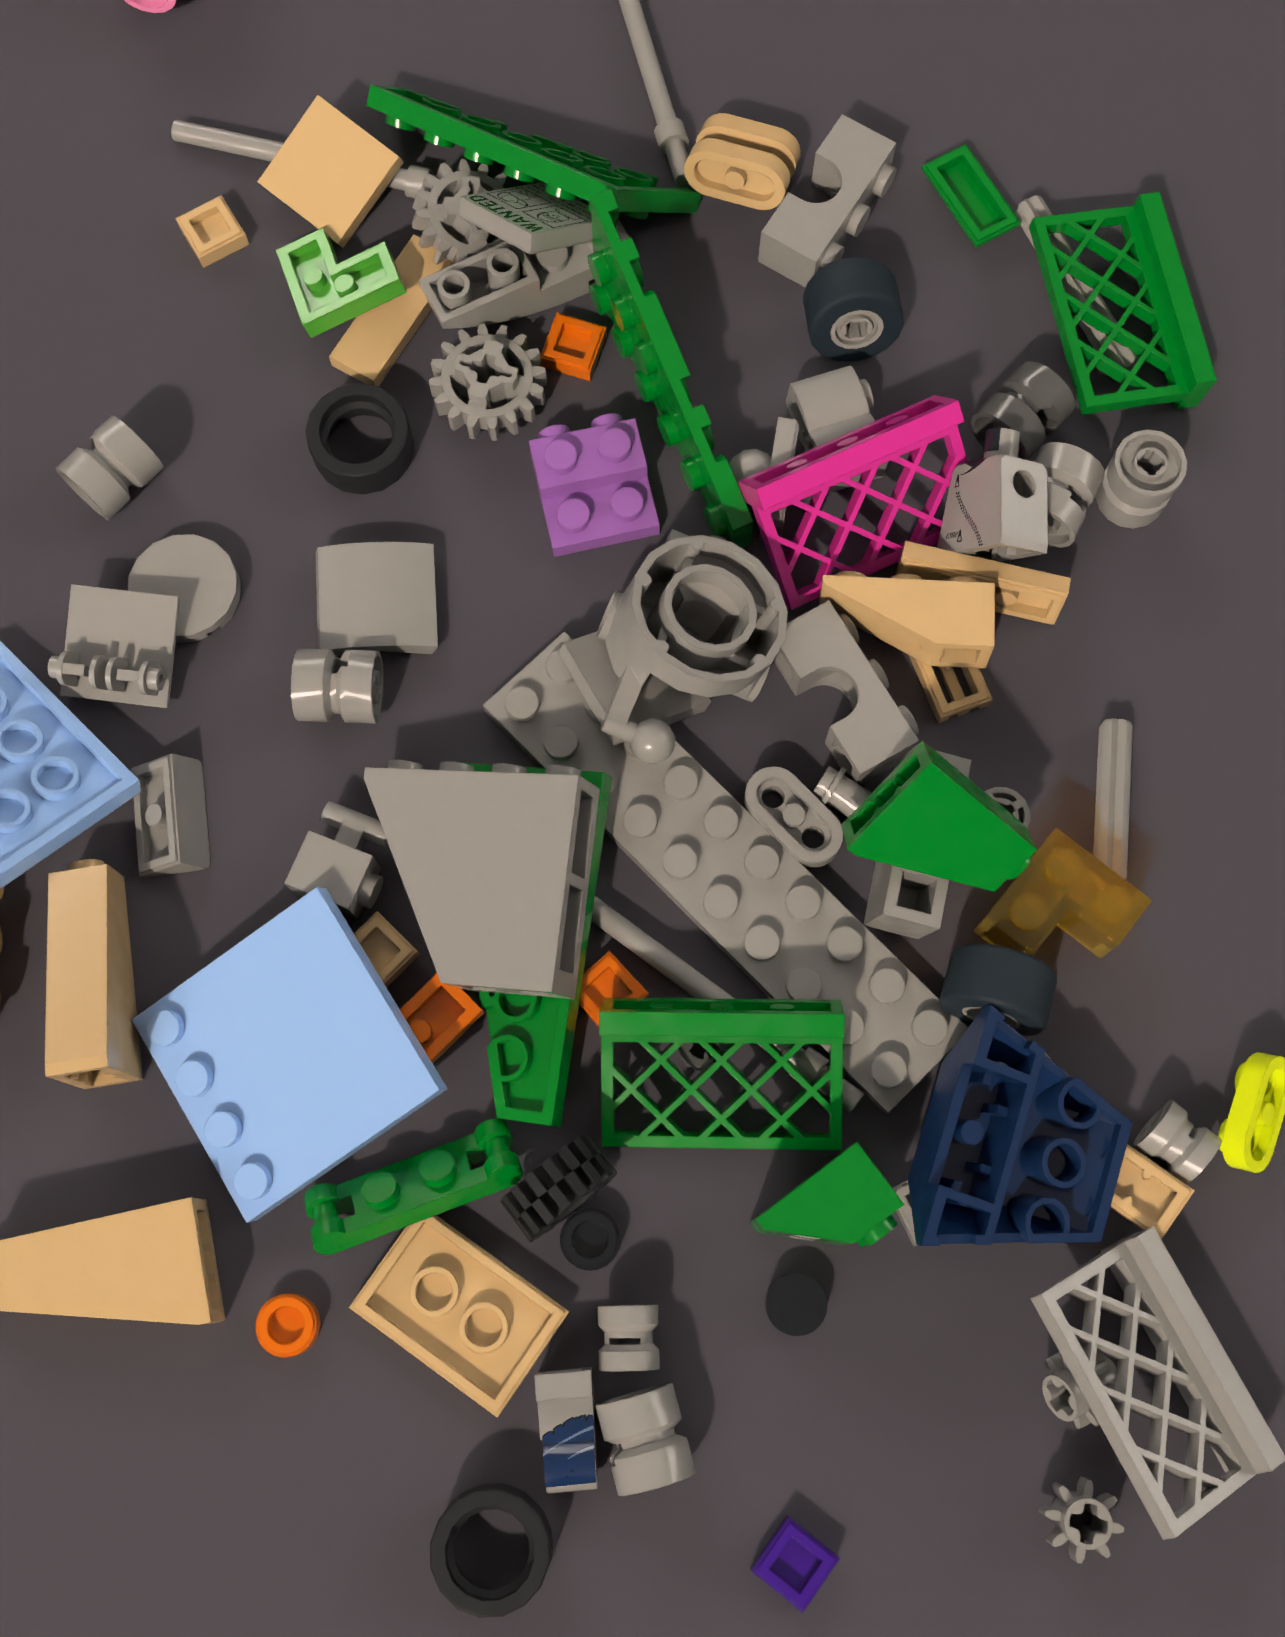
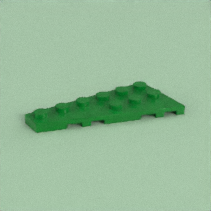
[366,84,702,219]
[587,188,753,548]
[459,762,612,1127]

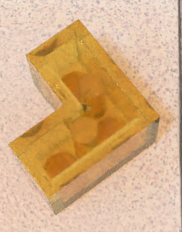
[973,828,1153,958]

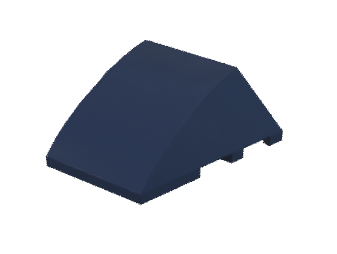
[908,1005,1133,1246]

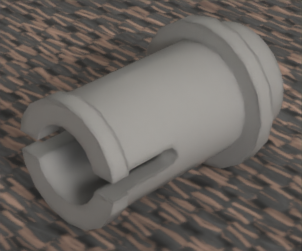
[812,766,872,817]

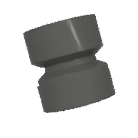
[971,361,1075,460]

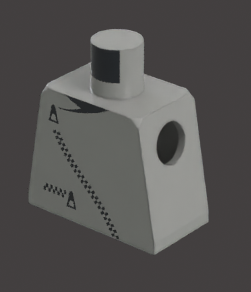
[937,428,1048,562]

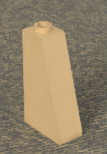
[45,859,143,1089]
[0,1197,225,1325]

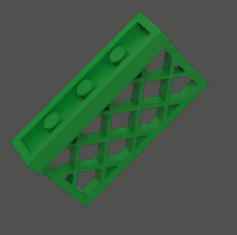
[1029,192,1217,415]
[599,998,845,1150]

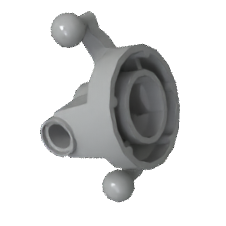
[596,529,788,764]

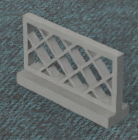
[1030,1226,1285,1540]

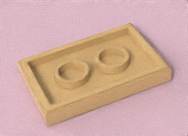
[349,1215,570,1418]

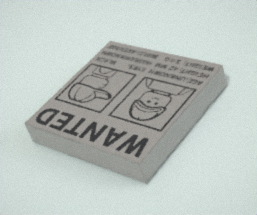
[459,182,592,254]

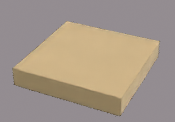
[257,95,404,248]

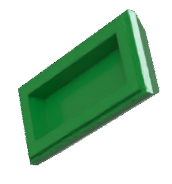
[921,144,1021,248]

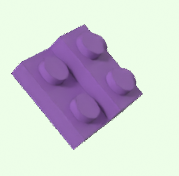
[529,413,660,557]

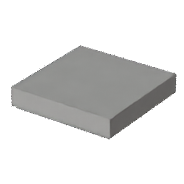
[558,630,712,746]

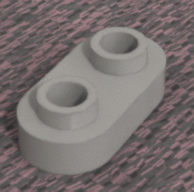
[744,766,843,868]

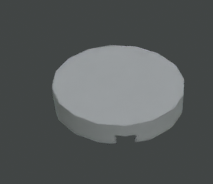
[128,534,241,643]

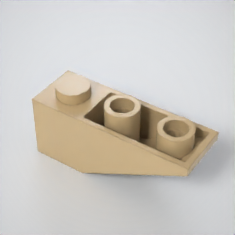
[819,571,995,668]

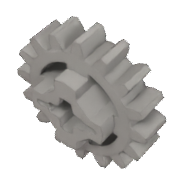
[412,159,507,265]
[429,323,547,441]

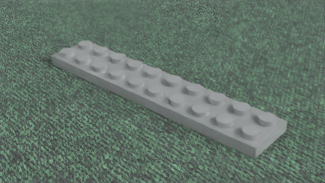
[483,632,968,1115]

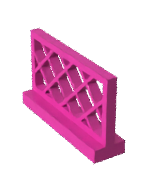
[738,395,968,610]

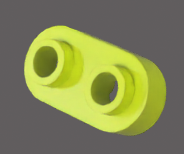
[1218,1052,1285,1173]

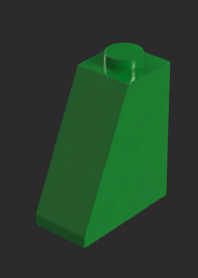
[841,740,1037,892]

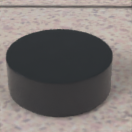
[560,1208,621,1271]
[765,1273,827,1336]

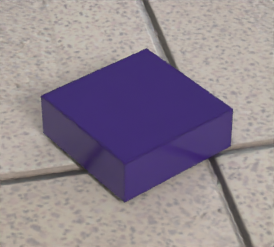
[750,1515,840,1613]

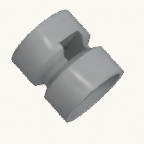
[56,415,164,521]
[1095,429,1187,529]
[1033,442,1105,548]
[291,648,384,724]
[595,1382,696,1496]

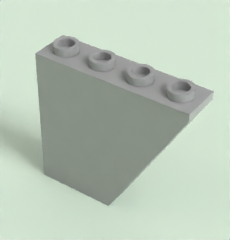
[364,760,600,999]

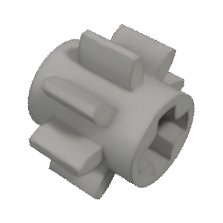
[1042,1352,1117,1429]
[1038,1476,1124,1564]

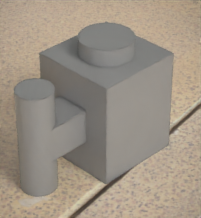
[284,801,388,920]

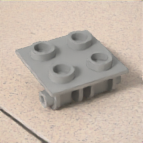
[48,584,180,708]

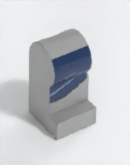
[534,1367,598,1494]

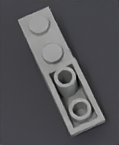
[418,219,629,329]

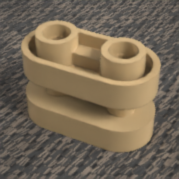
[684,113,801,210]

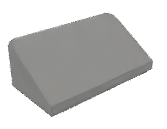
[131,753,210,878]

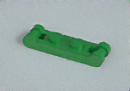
[303,1119,523,1255]

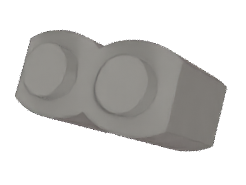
[786,365,889,494]

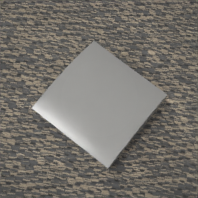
[315,542,438,657]

